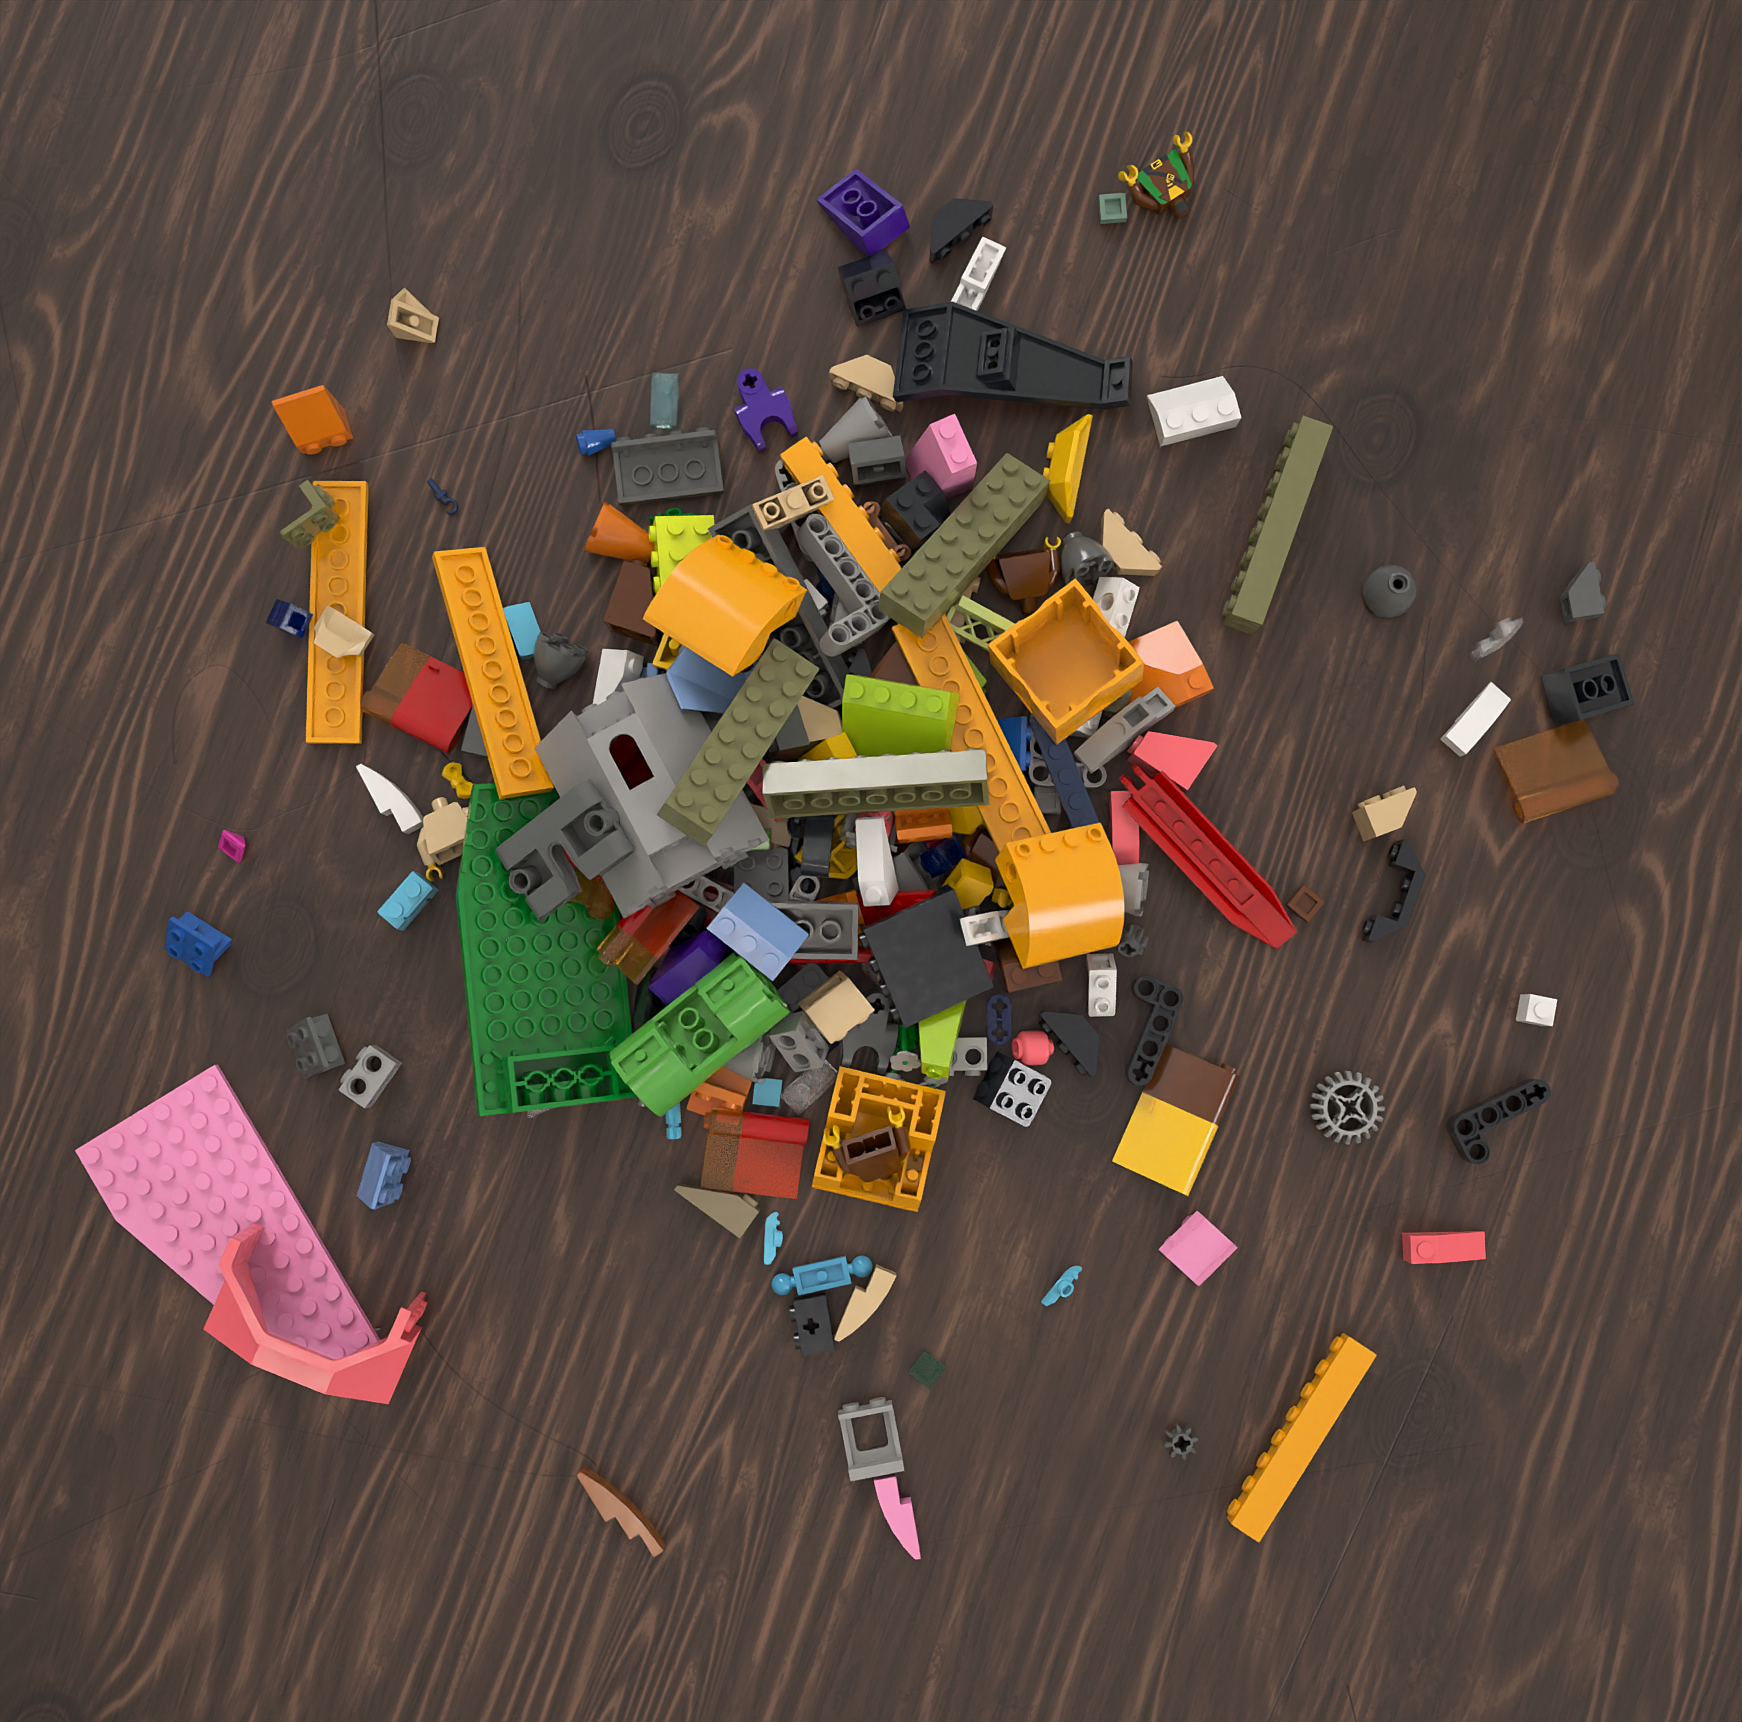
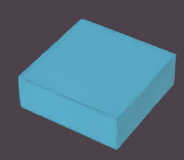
[752,1078,783,1107]

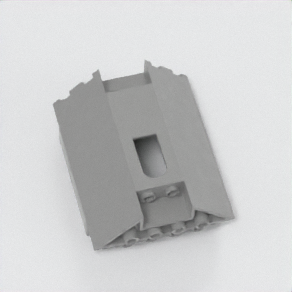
[535,673,769,918]

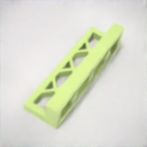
[946,595,1014,652]

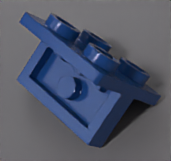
[164,911,232,977]

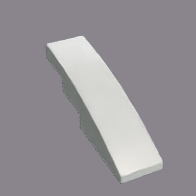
[951,237,1006,311]
[960,910,1010,946]

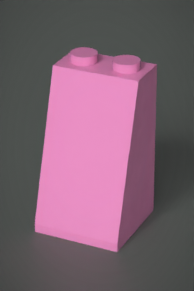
[905,414,977,500]

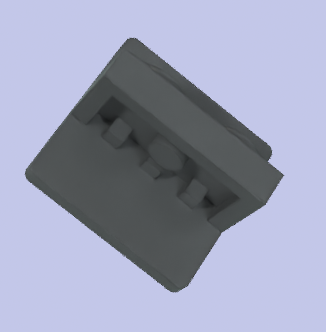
[734,848,792,901]
[287,1014,345,1079]

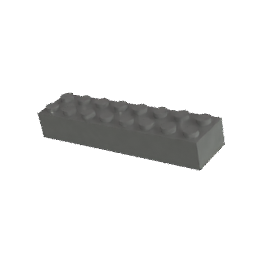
[708,504,851,708]

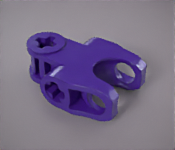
[733,368,798,453]

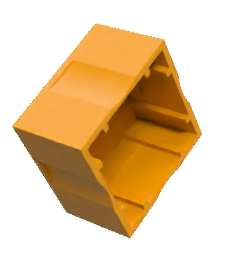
[988,578,1144,745]

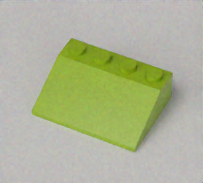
[842,674,960,757]

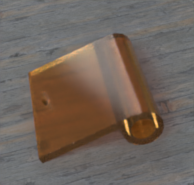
[1493,719,1619,823]

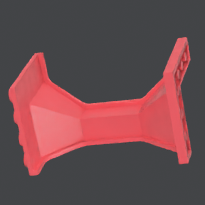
[204,1223,428,1404]

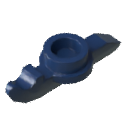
[816,567,835,608]

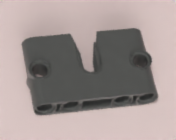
[494,779,635,920]

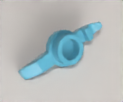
[764,1212,783,1265]
[1041,1265,1082,1306]

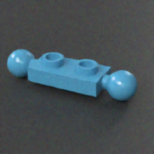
[771,1255,873,1295]

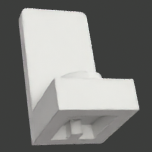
[1086,953,1117,1017]

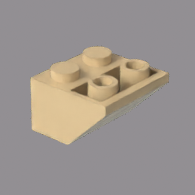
[1352,785,1417,841]
[797,970,875,1044]

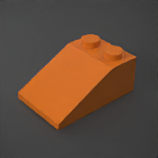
[272,385,353,455]

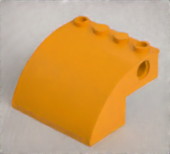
[643,534,807,677]
[995,823,1124,969]
[812,1066,946,1212]

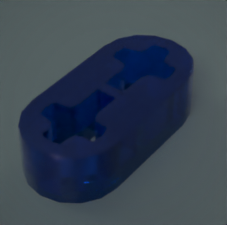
[987,994,1012,1045]

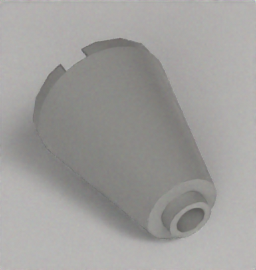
[819,395,893,463]
[1118,863,1149,917]
[722,1030,776,1084]

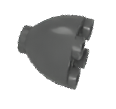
[1061,531,1113,587]
[1363,565,1417,618]
[534,632,589,689]

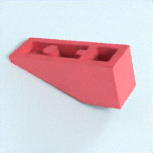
[1402,1231,1486,1264]

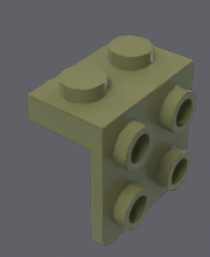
[280,480,341,548]

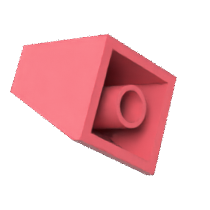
[1127,731,1218,793]

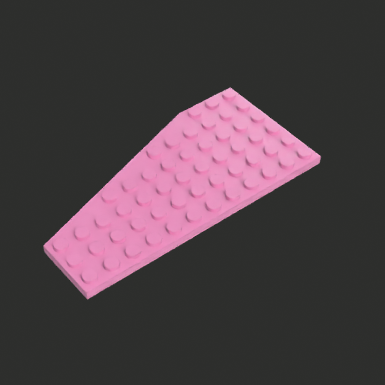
[75,1065,380,1360]

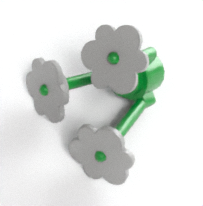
[884,1024,948,1088]

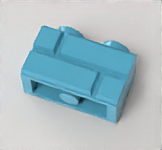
[377,871,439,931]

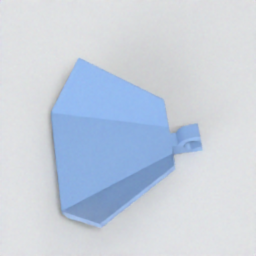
[667,645,762,714]

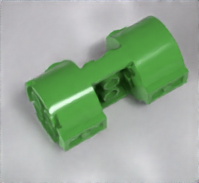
[609,951,791,1117]

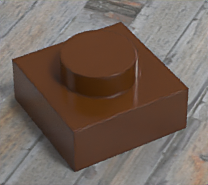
[1286,885,1325,923]

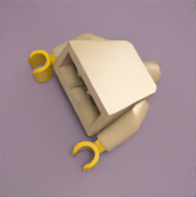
[417,797,469,882]

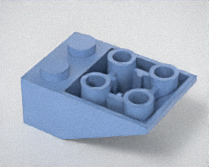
[357,1142,411,1210]

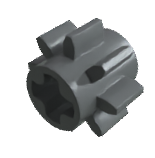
[1118,924,1149,957]
[1163,1423,1198,1460]

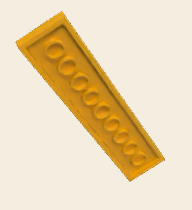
[306,481,368,744]
[432,547,554,799]
[891,614,1051,853]

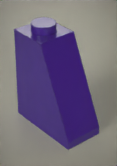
[648,929,728,1005]

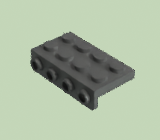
[611,427,724,506]

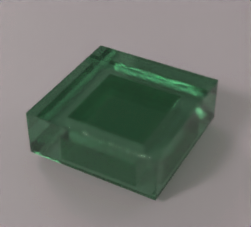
[908,1349,946,1389]

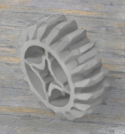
[1310,1071,1385,1144]

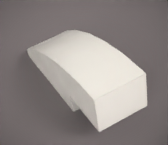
[1441,682,1511,757]
[356,764,424,834]

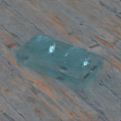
[650,373,679,428]

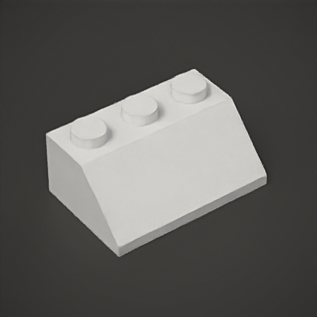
[1147,376,1241,446]

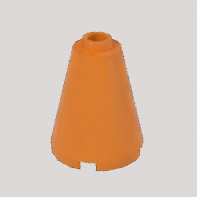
[584,502,655,565]

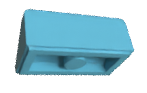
[503,602,541,660]

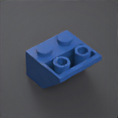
[996,716,1032,774]

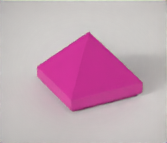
[218,830,246,863]

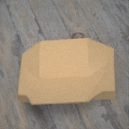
[313,605,374,658]

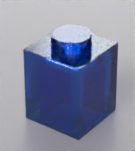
[266,599,313,638]
[919,834,967,878]

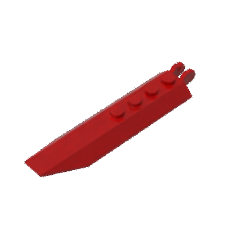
[1119,763,1297,949]

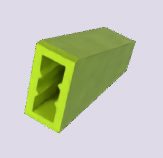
[918,1000,966,1079]

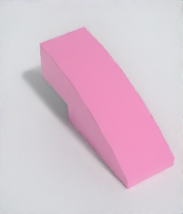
[874,1473,921,1560]

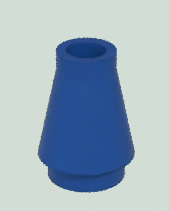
[576,428,616,456]

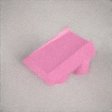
[1158,1211,1237,1286]

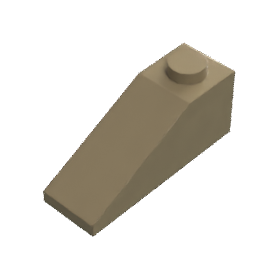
[674,1184,761,1238]

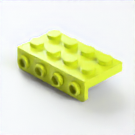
[649,515,714,593]

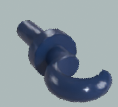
[427,478,458,514]

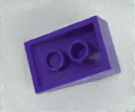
[816,168,910,256]

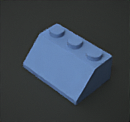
[707,882,809,981]

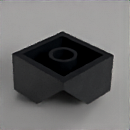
[879,470,951,553]

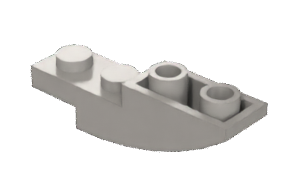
[1074,687,1175,774]

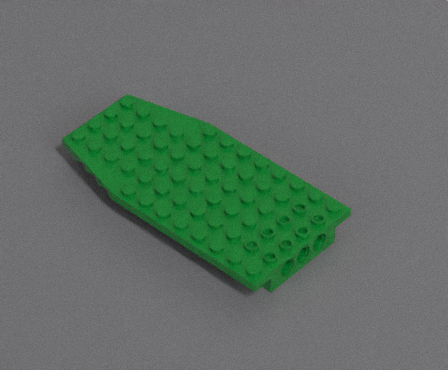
[456,783,637,1116]

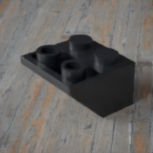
[837,250,906,327]

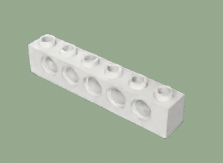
[1071,577,1140,738]

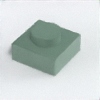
[1098,193,1127,224]

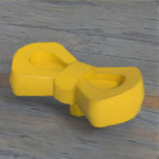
[442,762,474,799]

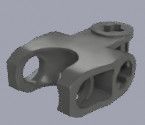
[839,990,898,1075]

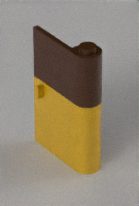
[1112,1044,1240,1196]

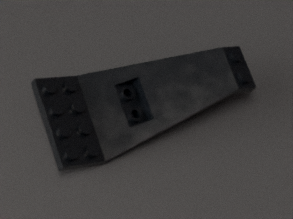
[893,301,1133,410]

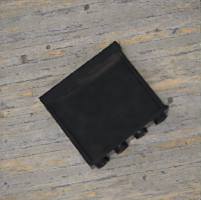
[858,884,994,1028]

